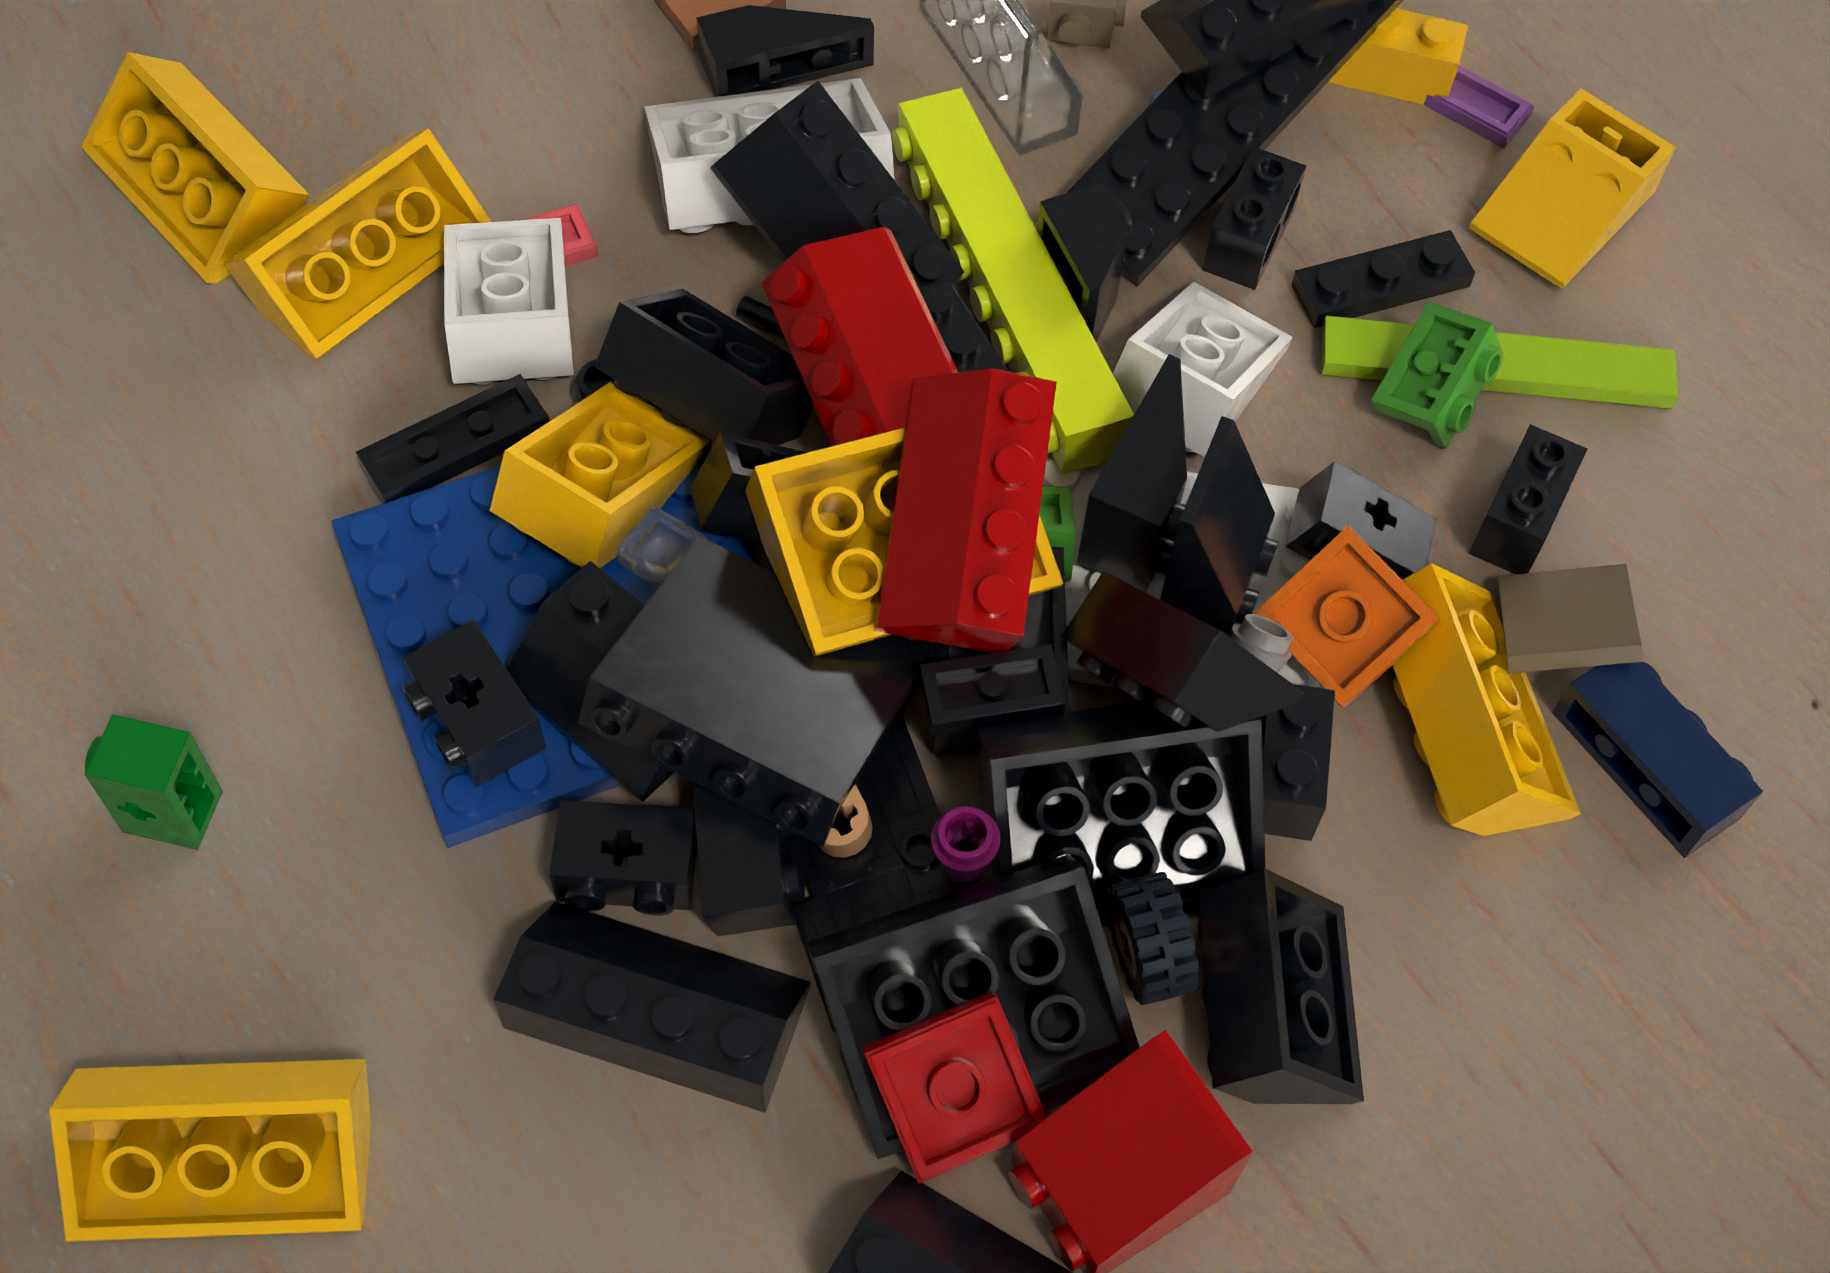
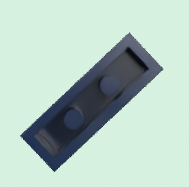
[1552,662,1763,858]

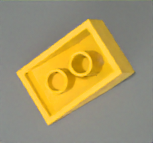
[489,381,710,568]

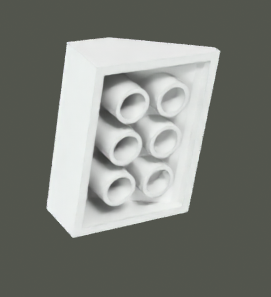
[644,78,894,233]

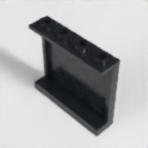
[578,536,932,847]

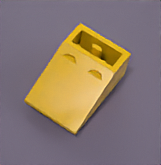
[1469,88,1676,289]

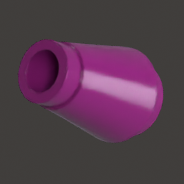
[931,806,1000,886]

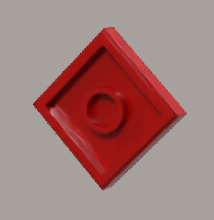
[862,991,1047,1184]

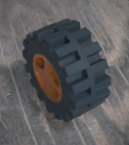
[1106,872,1199,1005]

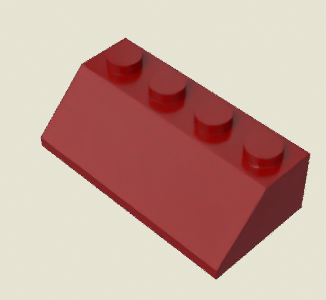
[761,227,958,446]
[875,368,1057,653]

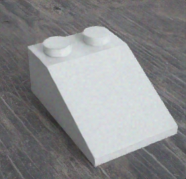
[444,218,574,385]
[1113,282,1294,458]

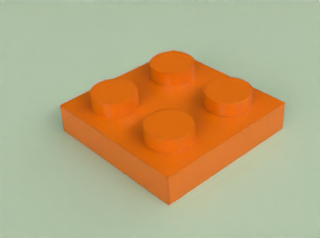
[1253,525,1440,710]

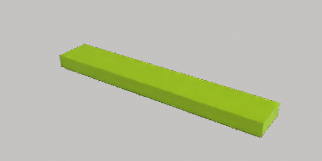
[1321,316,1679,409]

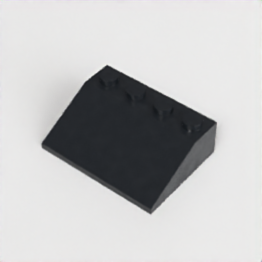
[975,699,1266,926]
[806,854,1140,1159]

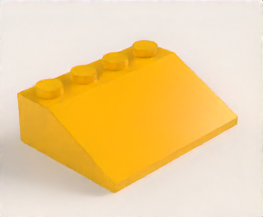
[745,428,1063,657]

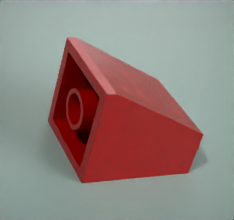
[1009,1030,1253,1273]

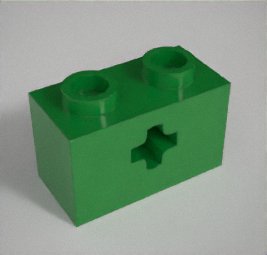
[84,714,223,850]

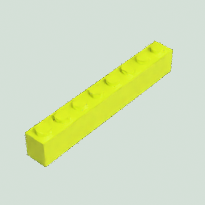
[892,87,1134,475]

